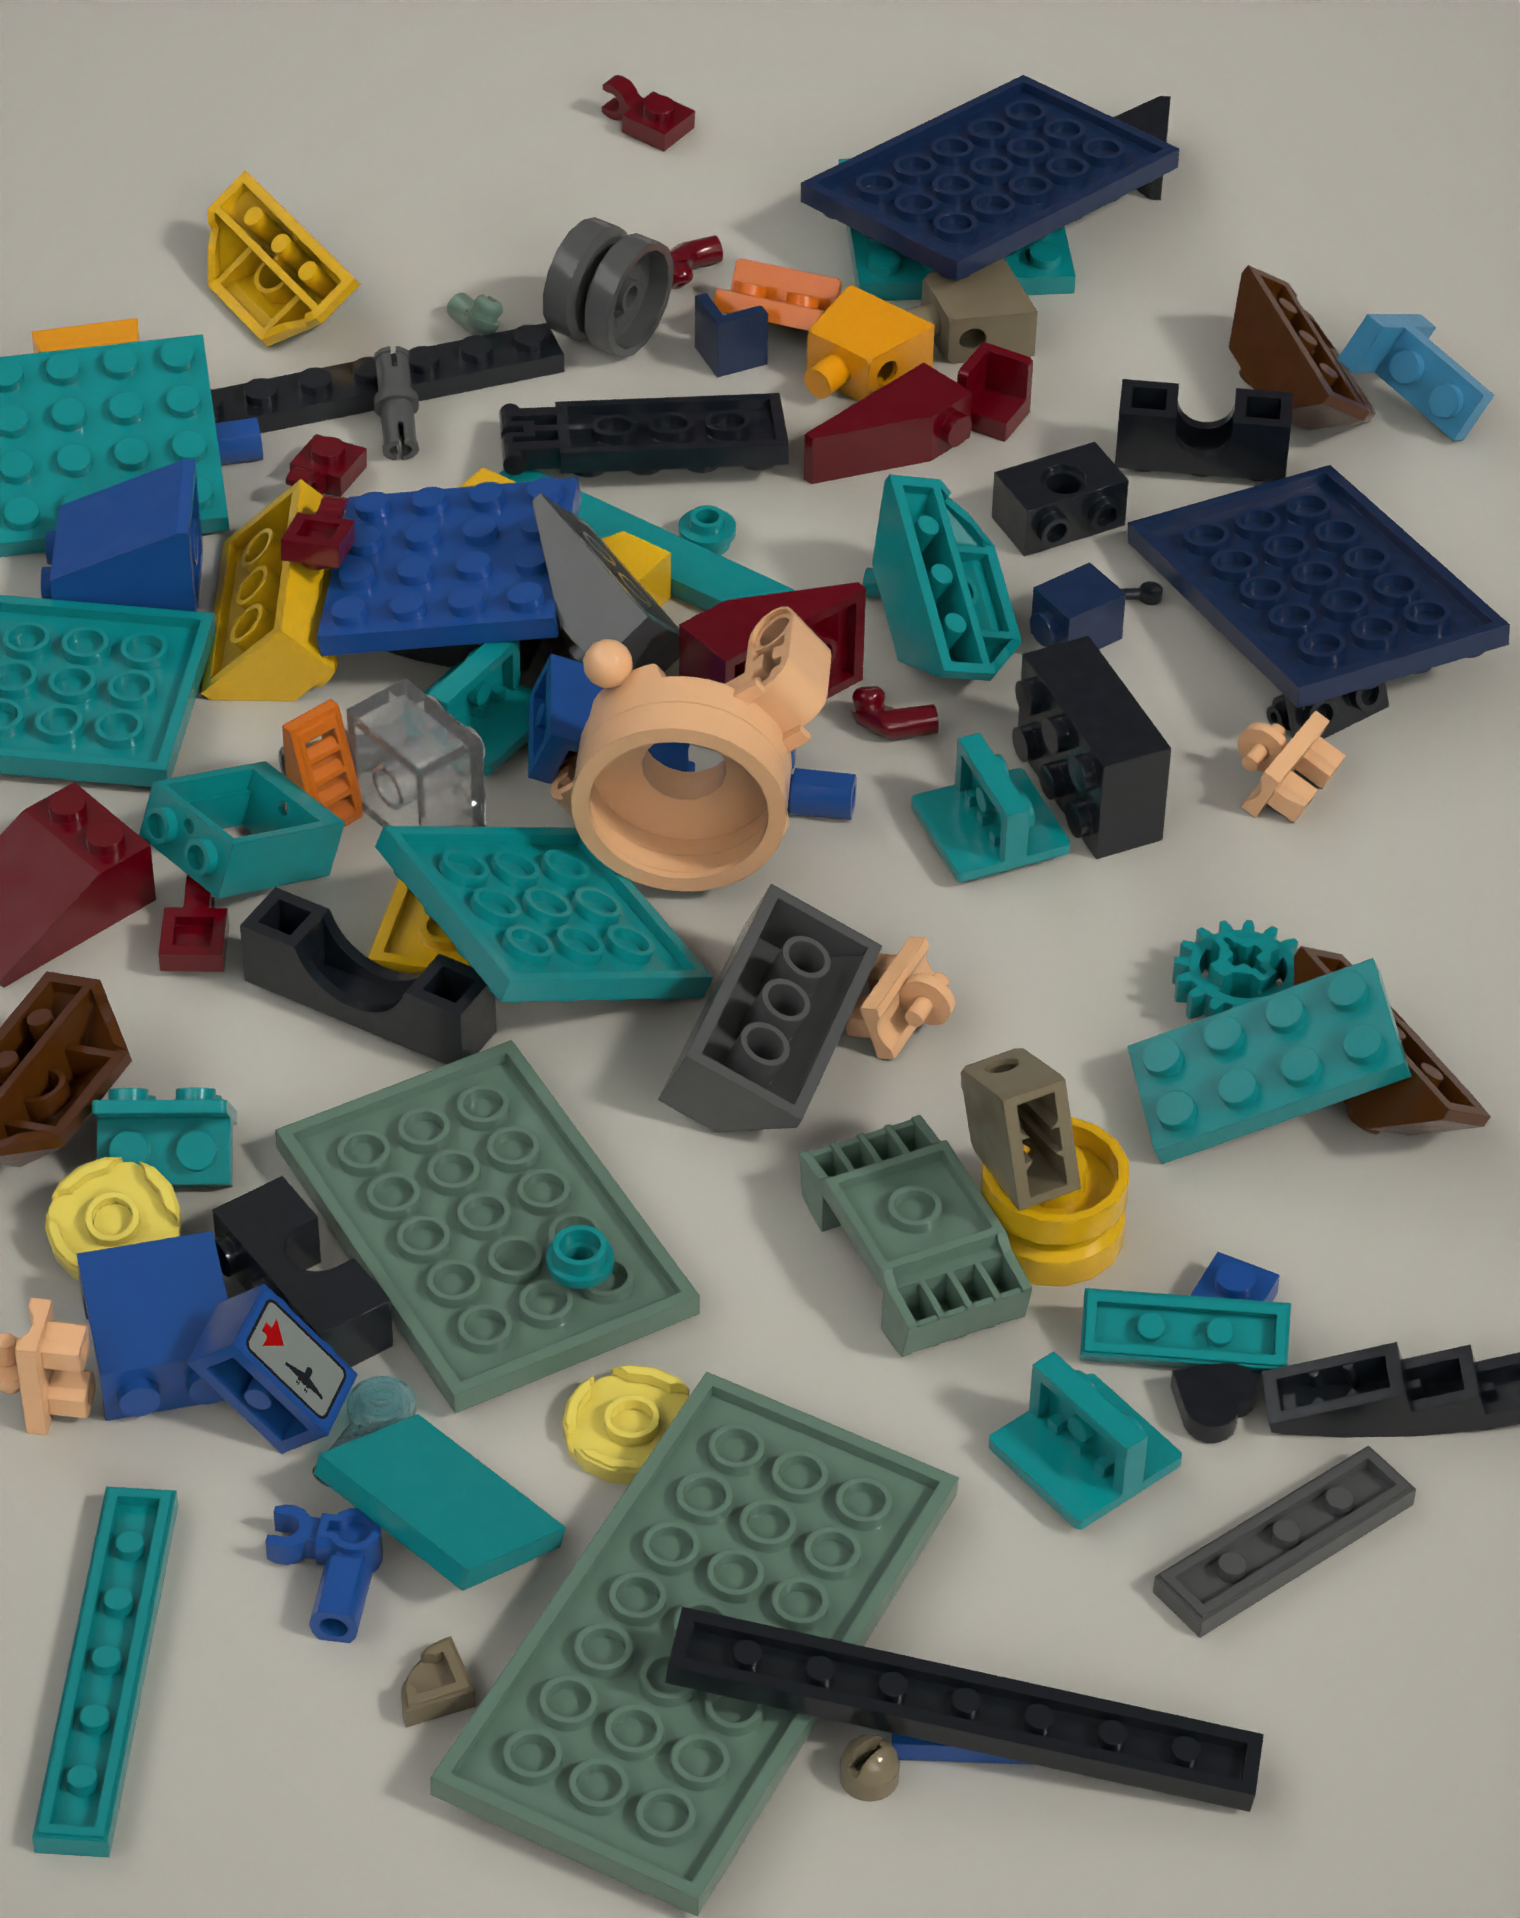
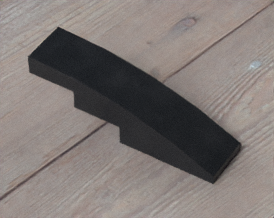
[1262,1342,1520,1438]

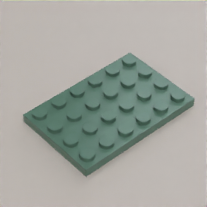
[275,1040,700,1414]

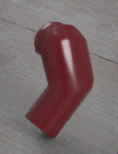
[670,235,723,289]
[851,686,939,739]

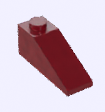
[804,362,973,484]

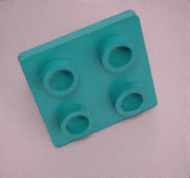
[393,640,532,776]
[911,733,1070,882]
[92,1087,237,1187]
[989,1351,1182,1530]

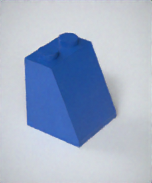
[41,459,204,612]

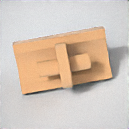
[1237,710,1346,823]
[845,936,956,1060]
[0,1298,96,1435]

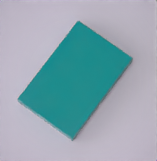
[314,1414,566,1591]

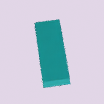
[1080,1288,1291,1374]

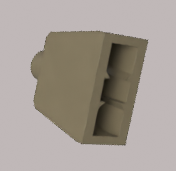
[903,258,1038,364]
[960,1048,1081,1211]

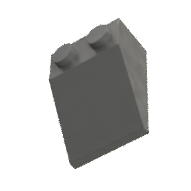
[532,493,679,672]

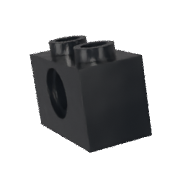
[992,442,1129,557]

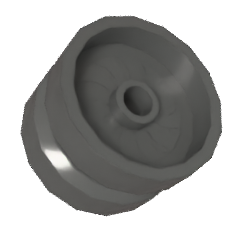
[543,217,673,358]

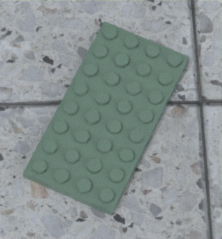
[430,1371,959,1917]

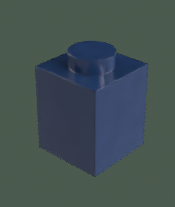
[1030,562,1126,649]

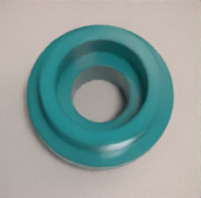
[678,505,736,555]
[546,1225,614,1289]

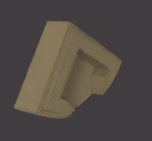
[401,1636,476,1728]

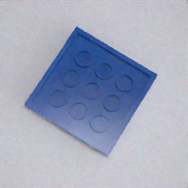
[317,477,582,656]

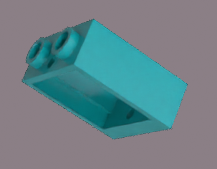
[139,761,345,899]

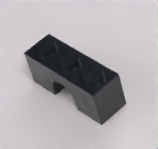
[1115,379,1293,481]
[212,1176,393,1367]

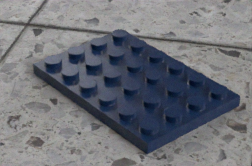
[801,75,1179,281]
[1128,465,1510,708]

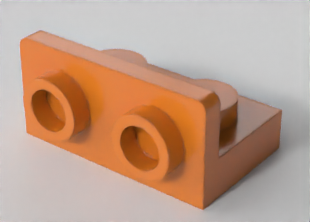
[714,258,842,331]

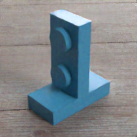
[1337,314,1495,441]

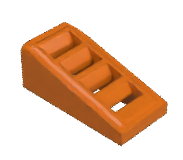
[282,699,363,827]

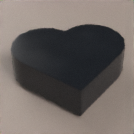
[1170,1363,1257,1443]

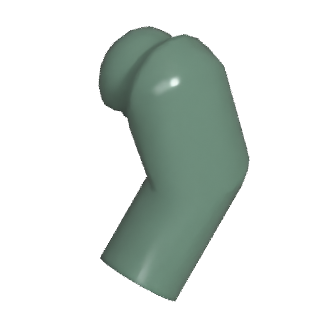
[447,293,503,336]

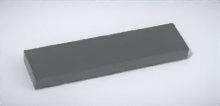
[1153,1445,1416,1638]

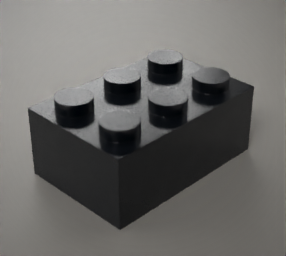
[1012,636,1171,859]

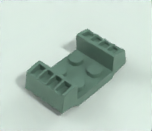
[799,1115,1032,1357]

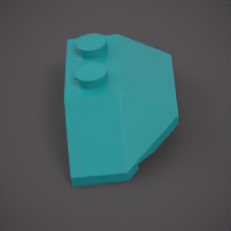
[872,474,1022,681]

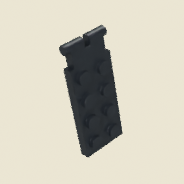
[499,393,789,478]

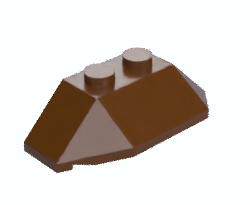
[1229,265,1376,430]
[1294,946,1491,1136]
[0,971,132,1167]

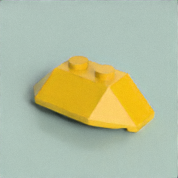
[208,170,361,347]

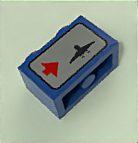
[187,1284,358,1454]

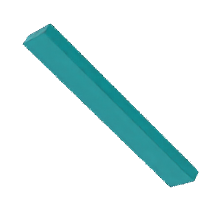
[499,469,795,610]
[32,1486,178,1858]

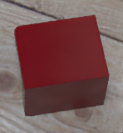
[957,341,1033,442]

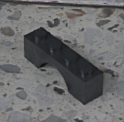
[240,887,497,1065]

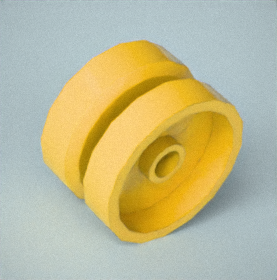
[981,1116,1129,1286]

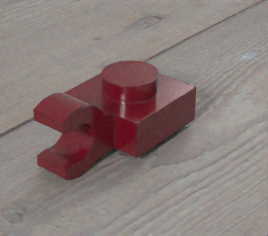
[602,75,695,152]
[286,434,367,497]
[281,495,355,570]
[158,874,229,972]

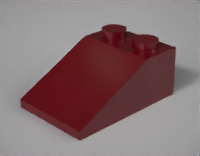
[679,582,866,699]
[0,782,156,988]

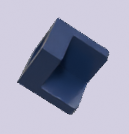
[695,293,768,378]

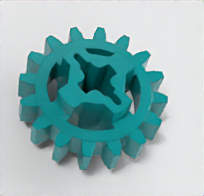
[1172,920,1298,1019]

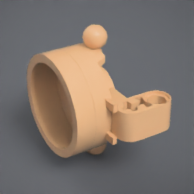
[550,606,832,892]

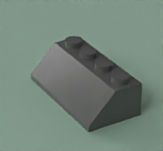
[658,884,882,1132]

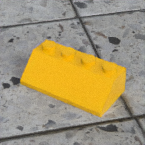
[201,479,345,702]

